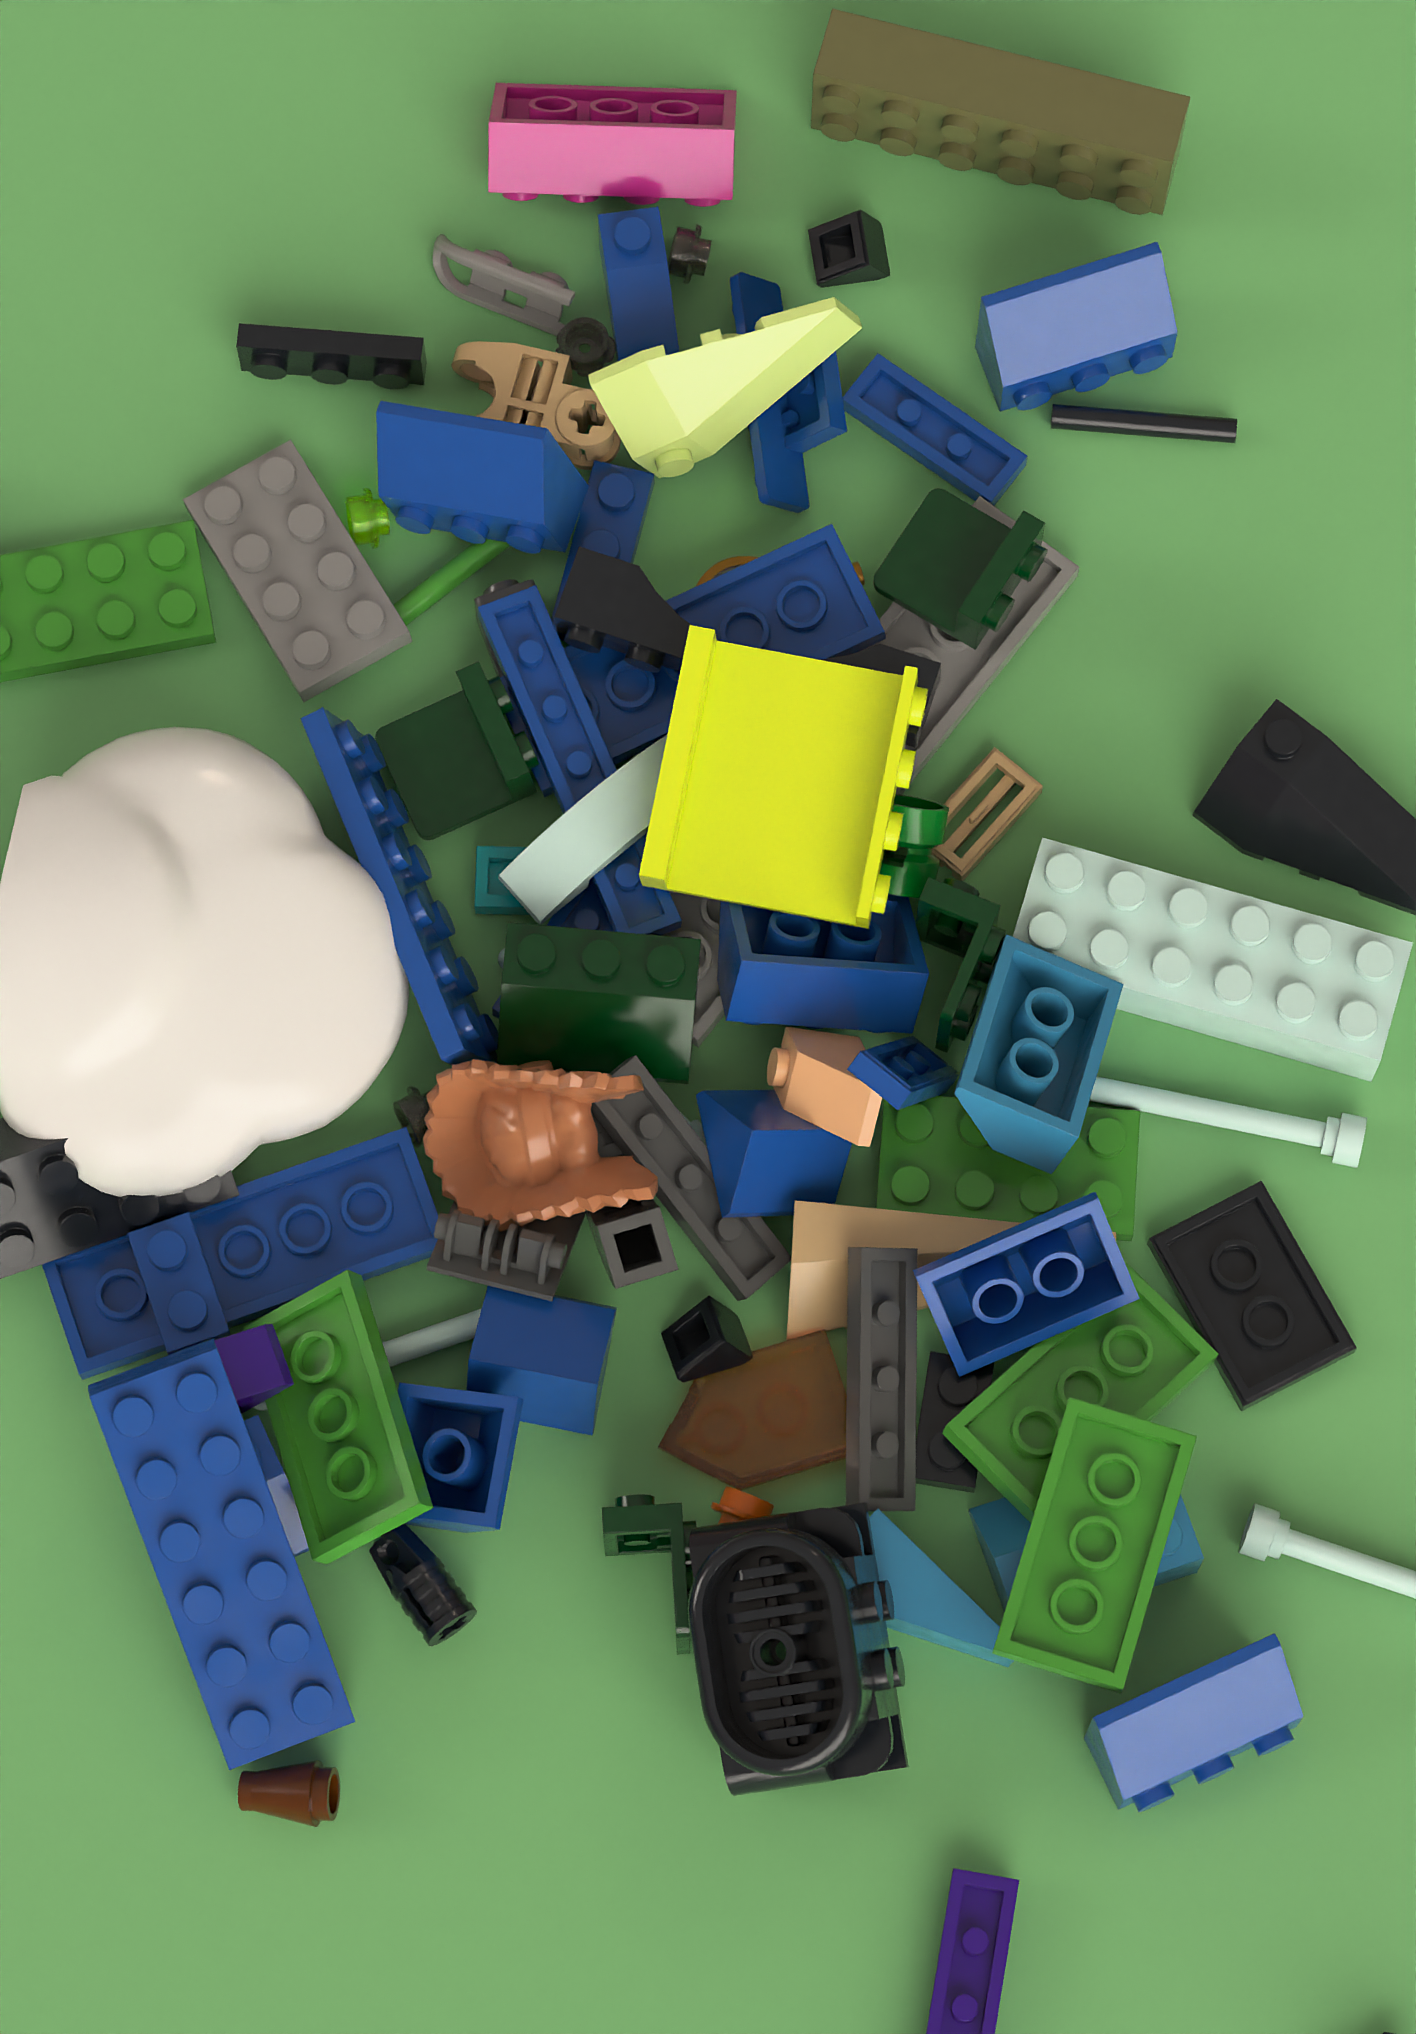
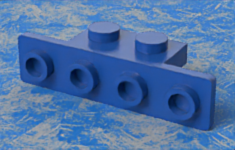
[730,272,847,513]

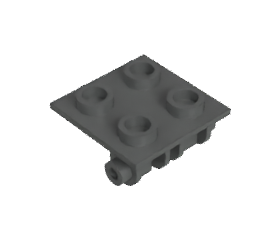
[426,1201,586,1301]

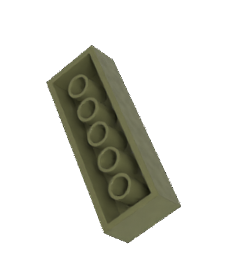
[811,9,1190,215]

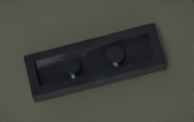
[236,323,427,389]

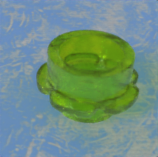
[345,488,390,549]

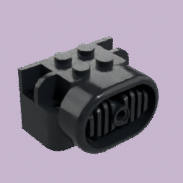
[688,1502,909,1796]

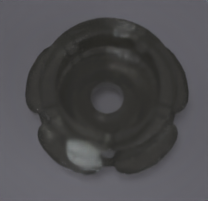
[668,224,712,284]
[555,317,615,377]
[393,1086,430,1148]

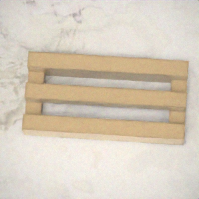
[932,747,1043,881]

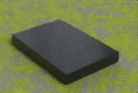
[1147,1181,1357,1411]

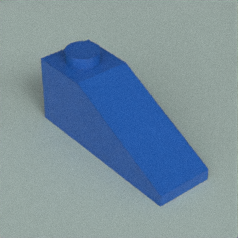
[598,206,679,362]

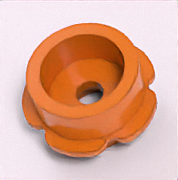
[711,1486,774,1524]

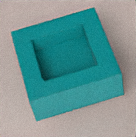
[474,846,530,915]

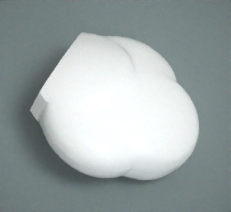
[0,727,409,1197]

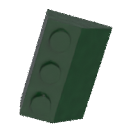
[496,922,701,1084]

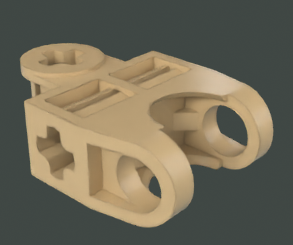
[451,341,621,470]

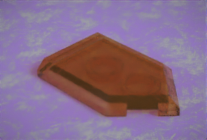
[658,1329,847,1491]

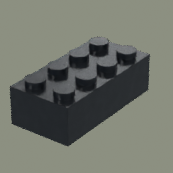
[0,1118,239,1279]

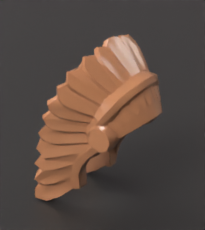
[423,1059,658,1232]

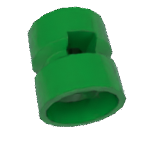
[880,794,949,898]

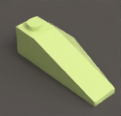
[588,297,862,478]

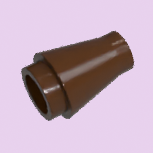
[238,1760,340,1827]

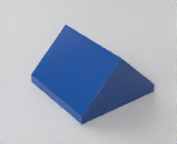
[696,1090,852,1218]
[466,1286,617,1435]

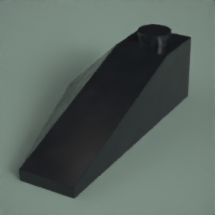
[1193,699,1416,915]

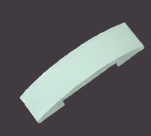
[498,735,667,925]

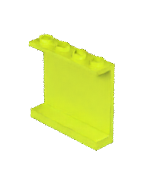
[639,625,928,929]

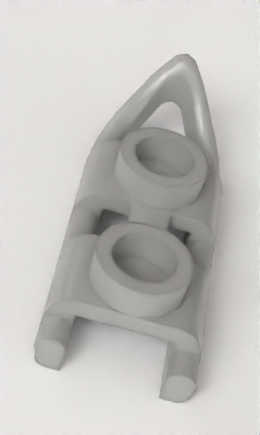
[433,234,576,339]

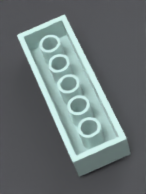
[1013,837,1413,1082]

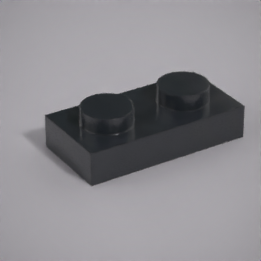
[916,1351,994,1493]

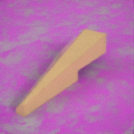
[786,1200,1116,1342]

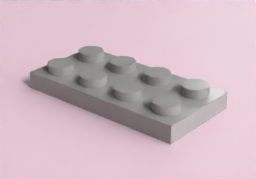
[183,440,412,702]

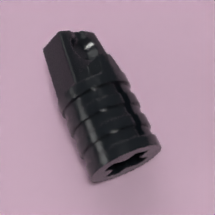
[369,1524,477,1646]

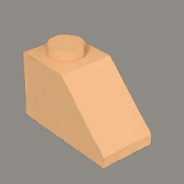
[767,1026,882,1147]

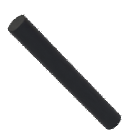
[1051,404,1237,443]

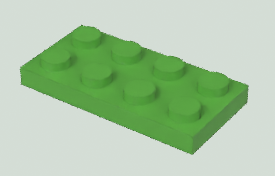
[0,520,217,683]
[876,1096,1140,1241]
[942,1263,1219,1523]
[243,1269,433,1565]
[992,1397,1197,1693]

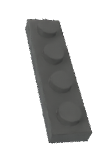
[591,1055,791,1301]
[846,1247,918,1511]

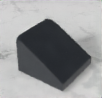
[808,210,890,288]
[661,1295,753,1383]

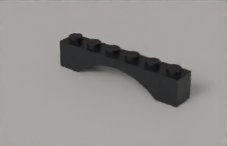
[554,547,941,748]

